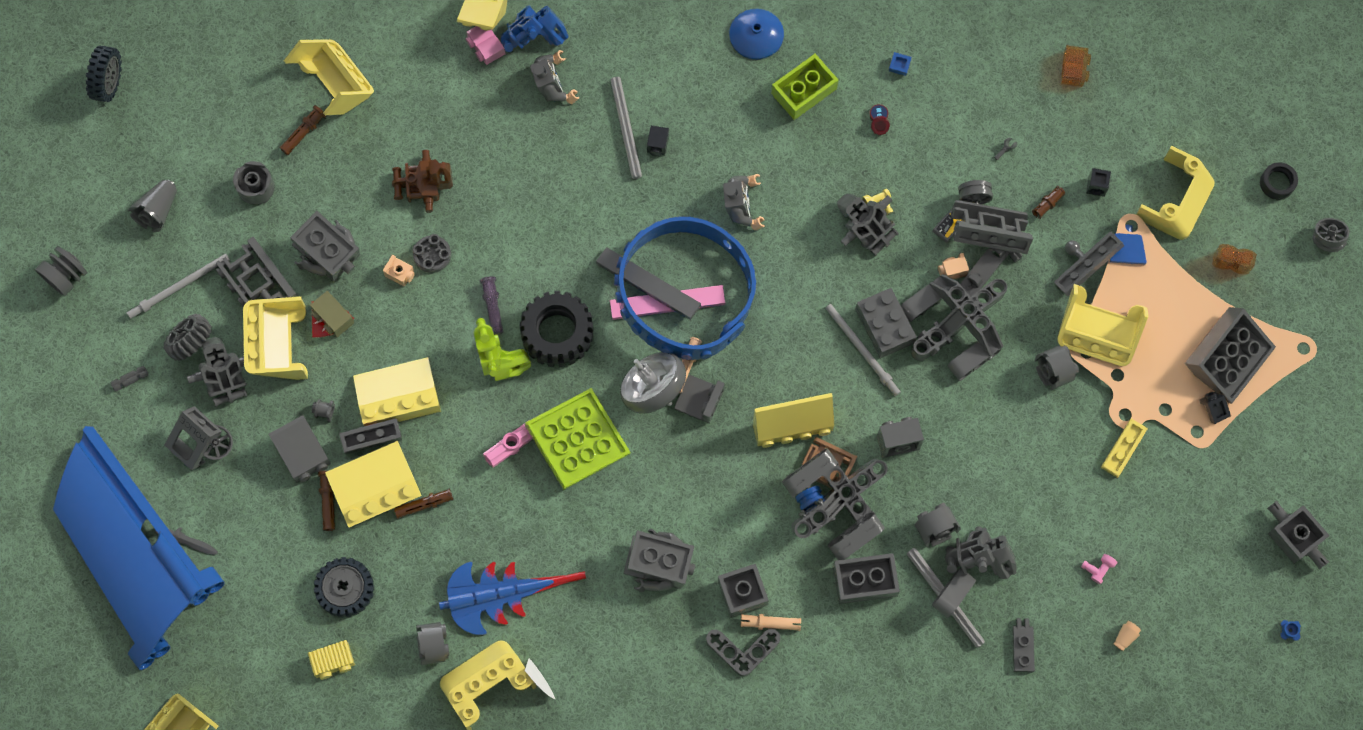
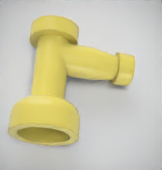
[862,189,893,215]

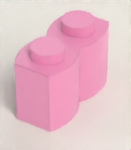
[466,26,505,65]

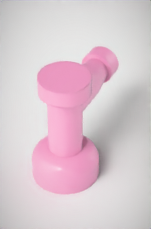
[1081,554,1117,584]

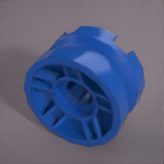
[795,486,825,511]

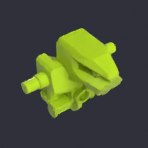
[473,318,531,381]

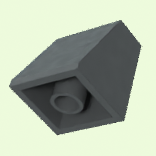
[268,415,331,483]

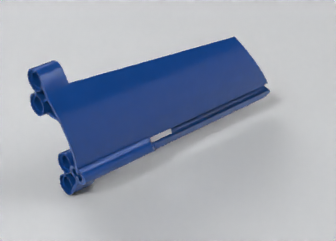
[53,426,225,670]

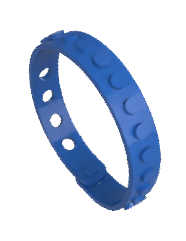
[614,217,756,360]

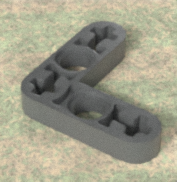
[706,629,780,677]

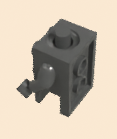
[290,211,360,282]
[623,529,695,592]

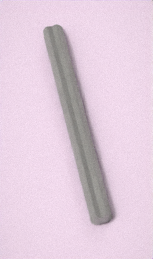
[611,77,642,179]
[907,548,985,648]

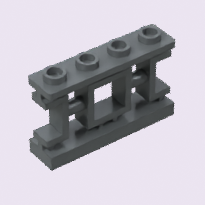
[951,200,1033,254]
[216,237,297,307]

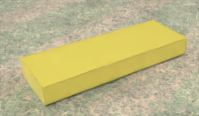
[1101,418,1148,478]

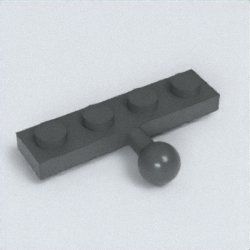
[1054,231,1124,297]

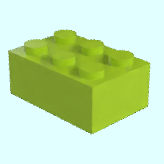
[771,53,839,120]

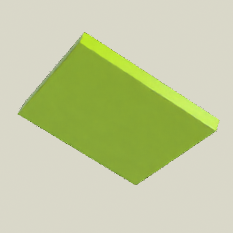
[524,388,631,490]

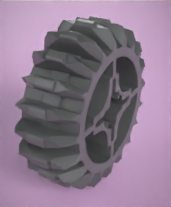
[163,314,212,361]

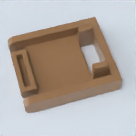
[802,437,857,488]

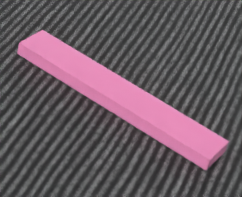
[610,285,725,320]

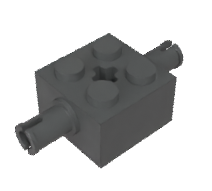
[1267,501,1330,570]

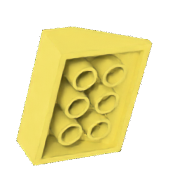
[353,357,441,426]
[753,393,834,448]
[325,441,422,527]

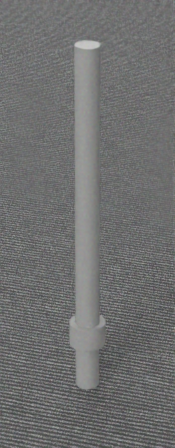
[127,253,230,319]
[825,304,901,396]

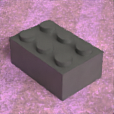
[855,288,917,359]
[833,553,900,604]

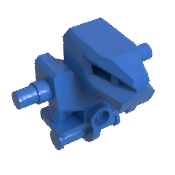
[501,5,569,52]

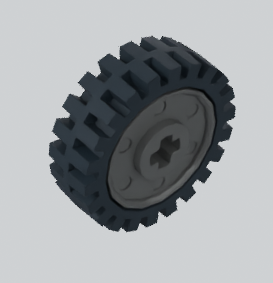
[86,45,122,102]
[314,557,374,618]

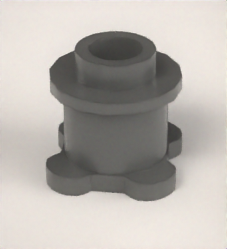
[312,399,335,422]

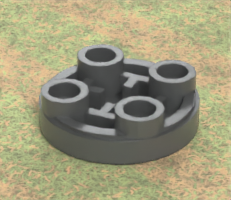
[413,234,451,273]

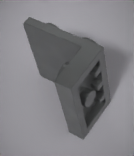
[675,375,725,424]

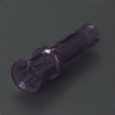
[480,276,504,335]

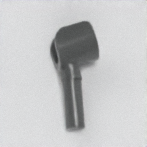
[994,138,1017,160]

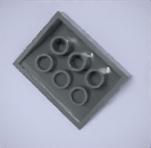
[1185,307,1276,404]

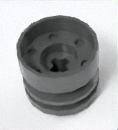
[34,246,88,296]

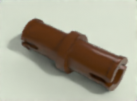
[1032,186,1065,219]

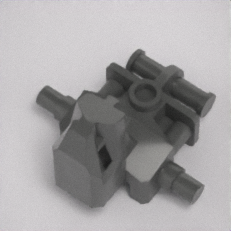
[837,193,899,256]
[187,337,247,407]
[945,526,1016,579]

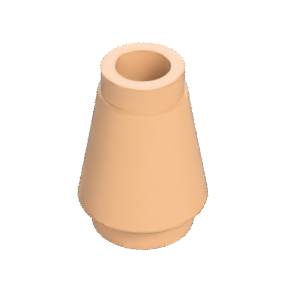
[1114,621,1141,651]

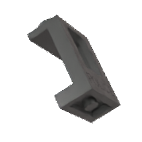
[164,406,222,470]

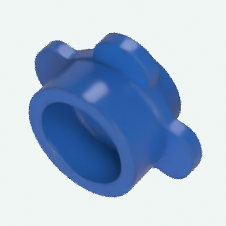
[1280,620,1301,641]

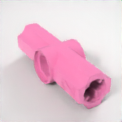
[483,420,533,468]

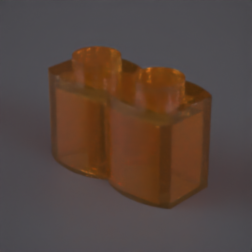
[1061,45,1091,87]
[1212,244,1257,274]

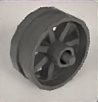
[958,180,993,205]
[1312,218,1350,252]
[203,425,233,460]

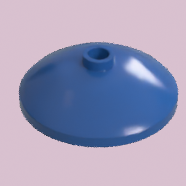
[729,9,784,60]

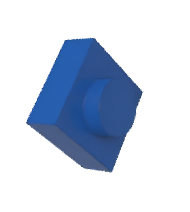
[889,52,912,76]

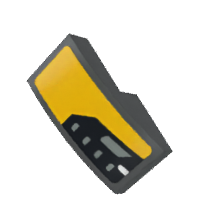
[932,209,961,243]

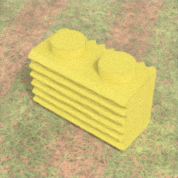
[308,640,355,680]

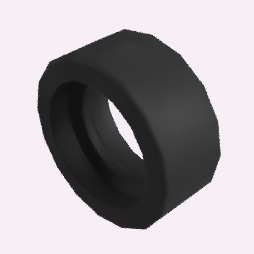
[1260,162,1298,200]

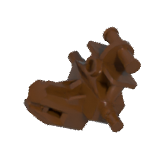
[392,150,453,213]

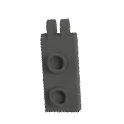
[1012,618,1035,672]

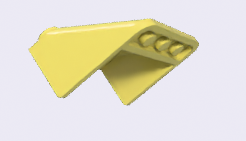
[1058,284,1148,366]
[243,297,308,380]

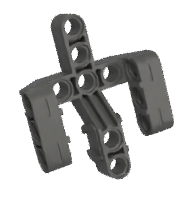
[901,274,1007,381]
[782,448,887,560]

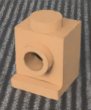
[938,253,969,279]
[383,255,415,287]

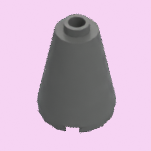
[128,180,177,232]

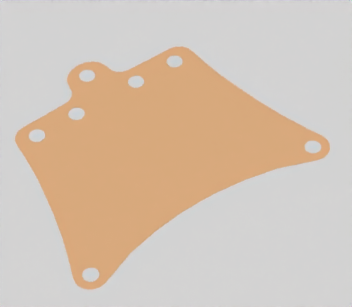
[1069,214,1317,448]

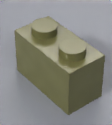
[310,291,354,337]

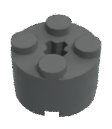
[233,161,275,205]
[1035,345,1079,390]
[915,503,961,547]
[416,622,449,665]

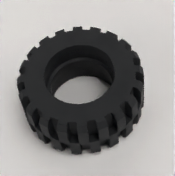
[520,291,594,367]

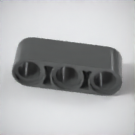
[932,567,976,618]

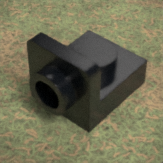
[1199,392,1231,424]

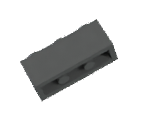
[339,419,402,454]

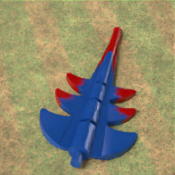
[439,562,586,635]

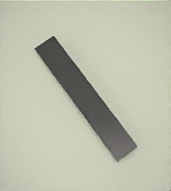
[596,247,701,320]

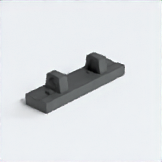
[960,248,1011,297]

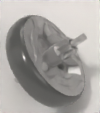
[620,352,686,414]

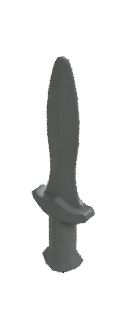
[155,527,218,555]

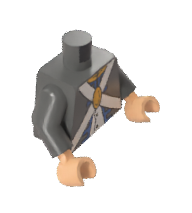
[530,50,579,104]
[723,174,765,230]

